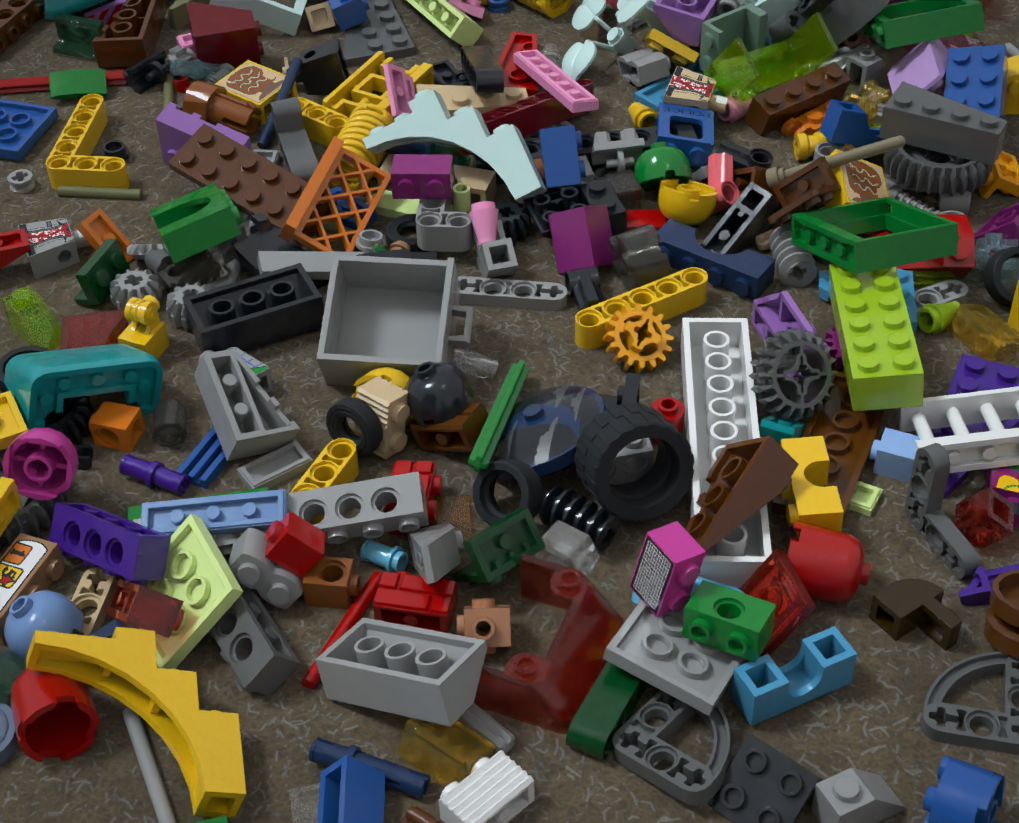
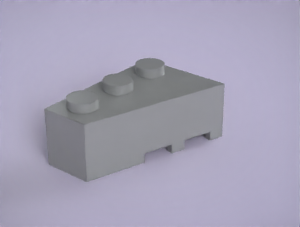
[194,349,300,461]

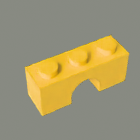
[780,436,844,538]

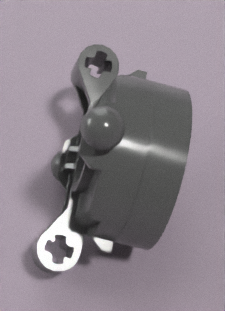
[769,0,890,53]

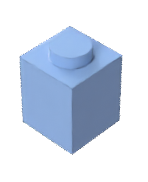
[869,427,920,483]

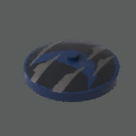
[490,386,606,480]

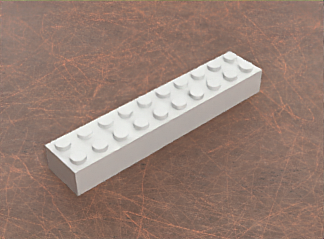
[681,318,773,591]

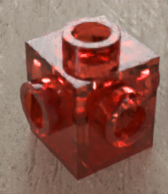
[955,487,1015,549]

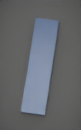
[141,489,288,536]

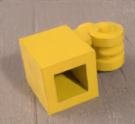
[117,295,170,359]

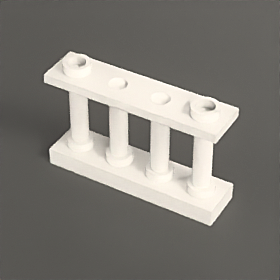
[899,386,1019,473]

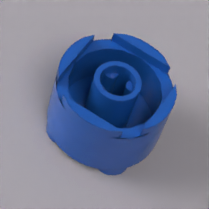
[923,755,1006,823]

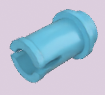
[360,539,408,573]

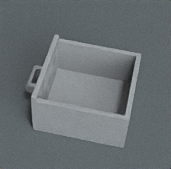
[316,254,474,386]

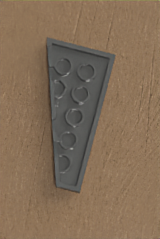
[343,0,416,67]

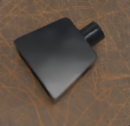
[287,39,350,95]

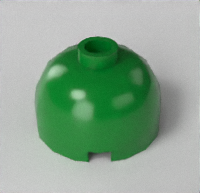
[634,142,692,191]

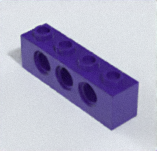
[49,502,171,586]

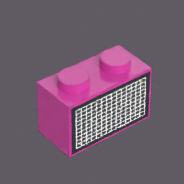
[629,521,706,617]

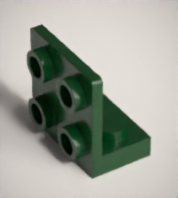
[453,508,546,585]

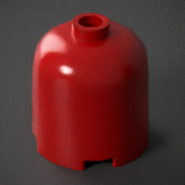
[786,520,871,603]
[11,669,100,762]

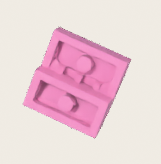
[383,63,416,120]

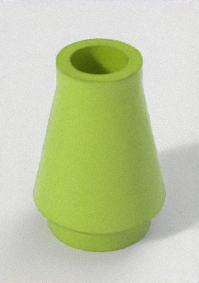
[917,301,963,334]

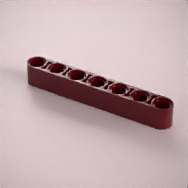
[458,79,594,155]

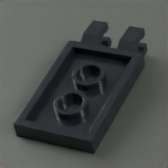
[226,212,329,289]

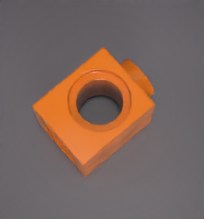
[89,401,146,453]

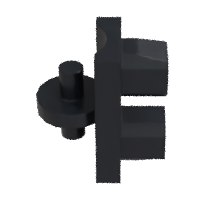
[123,50,169,94]

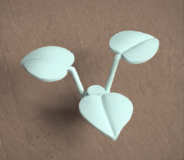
[562,0,652,80]

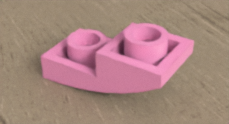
[448,0,485,19]

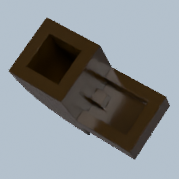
[869,579,962,651]

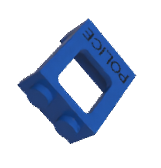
[654,102,714,167]

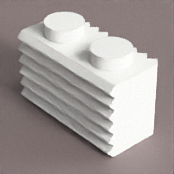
[439,750,535,823]

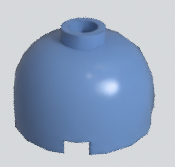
[4,590,84,665]

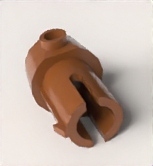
[182,80,262,137]

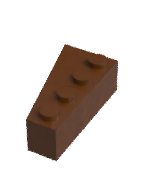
[92,0,166,68]

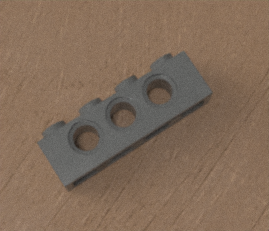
[208,559,300,696]

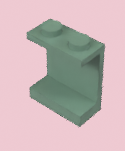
[699,3,768,80]

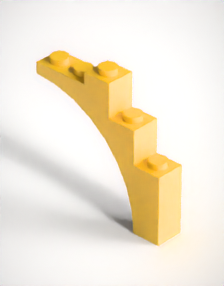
[26,627,246,818]

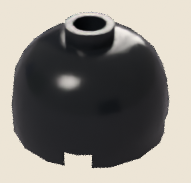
[404,361,474,426]

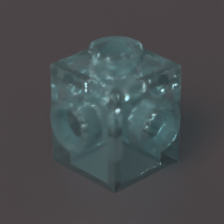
[975,233,1018,276]

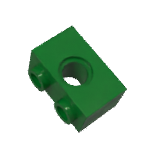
[682,580,777,663]

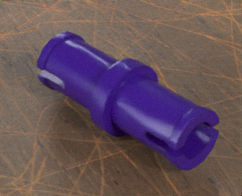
[119,453,190,496]

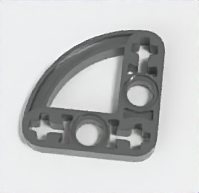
[920,651,1019,755]
[612,690,731,806]

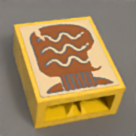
[215,60,298,126]
[825,149,889,235]

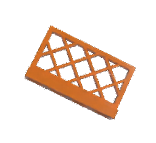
[278,136,391,252]

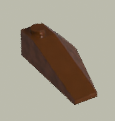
[685,435,799,551]

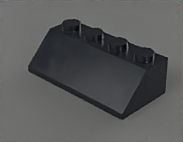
[182,263,324,353]

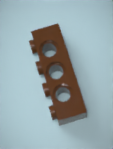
[0,0,45,54]

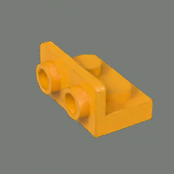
[979,151,1019,199]

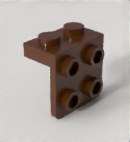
[767,156,841,225]

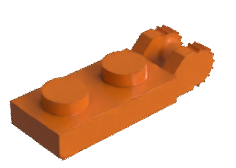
[781,101,830,140]

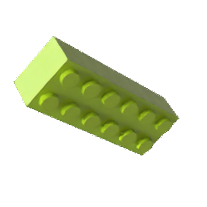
[829,263,924,411]

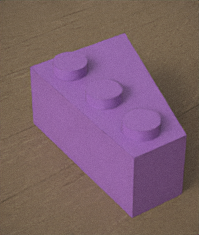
[155,102,252,165]

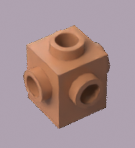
[457,598,511,654]

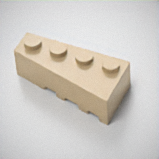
[416,84,528,117]

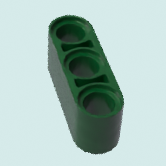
[566,661,648,760]

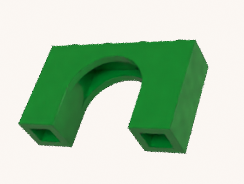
[150,183,243,263]

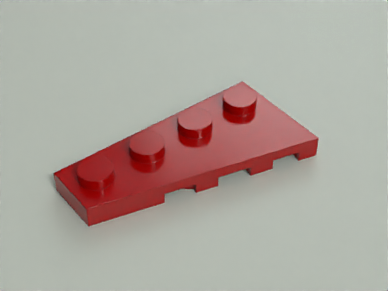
[498,31,538,97]

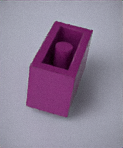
[391,154,454,199]

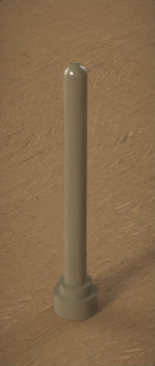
[766,135,906,191]

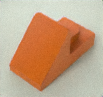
[76,208,133,263]

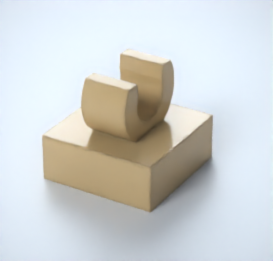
[304,1,336,33]

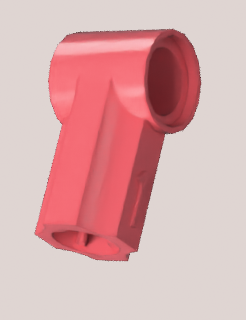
[708,153,740,214]

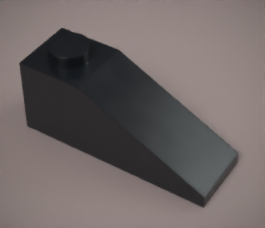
[700,181,783,254]

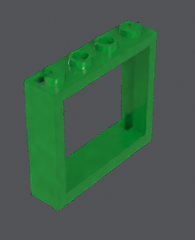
[862,0,985,49]
[792,197,960,274]

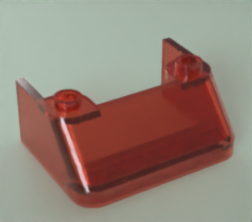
[474,554,624,734]

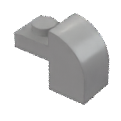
[472,220,518,278]

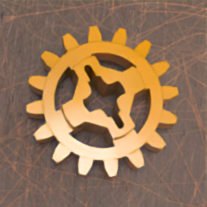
[603,303,674,373]

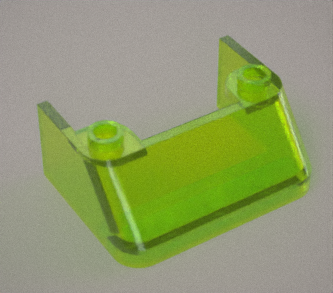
[702,12,839,102]

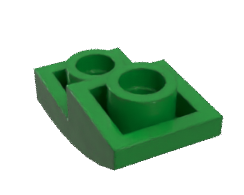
[48,69,107,100]

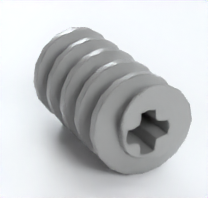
[769,223,817,287]

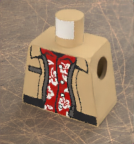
[663,66,729,114]

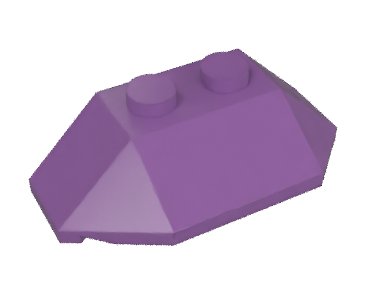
[751,291,830,377]

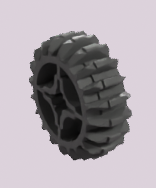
[749,329,838,420]

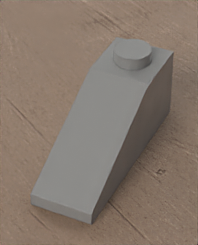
[407,522,465,584]

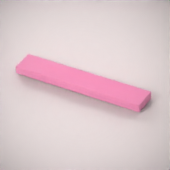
[513,49,599,113]

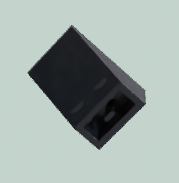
[524,178,628,242]

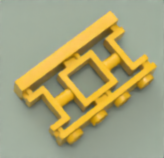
[322,51,434,117]

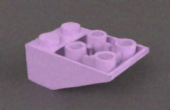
[887,39,948,94]

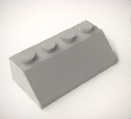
[315,617,487,727]

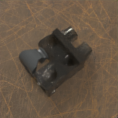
[145,240,238,294]

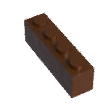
[744,62,851,136]

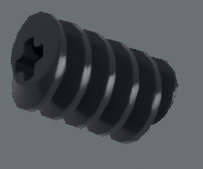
[539,486,621,554]

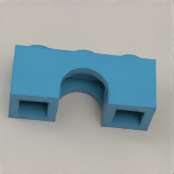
[731,626,857,726]

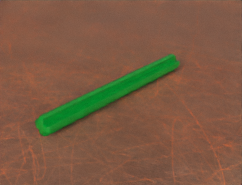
[468,359,530,472]

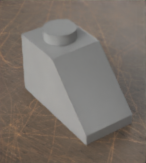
[811,768,905,823]

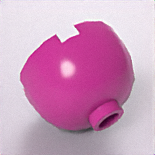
[2,428,79,500]

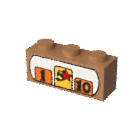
[0,533,65,646]

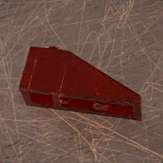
[106,578,185,638]

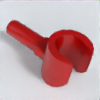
[173,74,191,93]

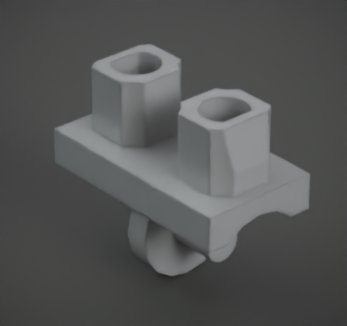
[591,128,645,175]

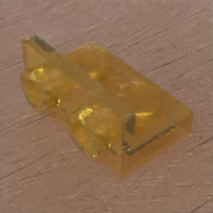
[947,303,1019,362]
[397,718,497,787]

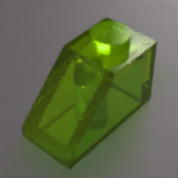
[1,285,67,350]

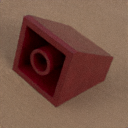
[186,2,264,75]

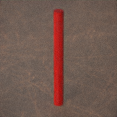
[301,571,382,690]

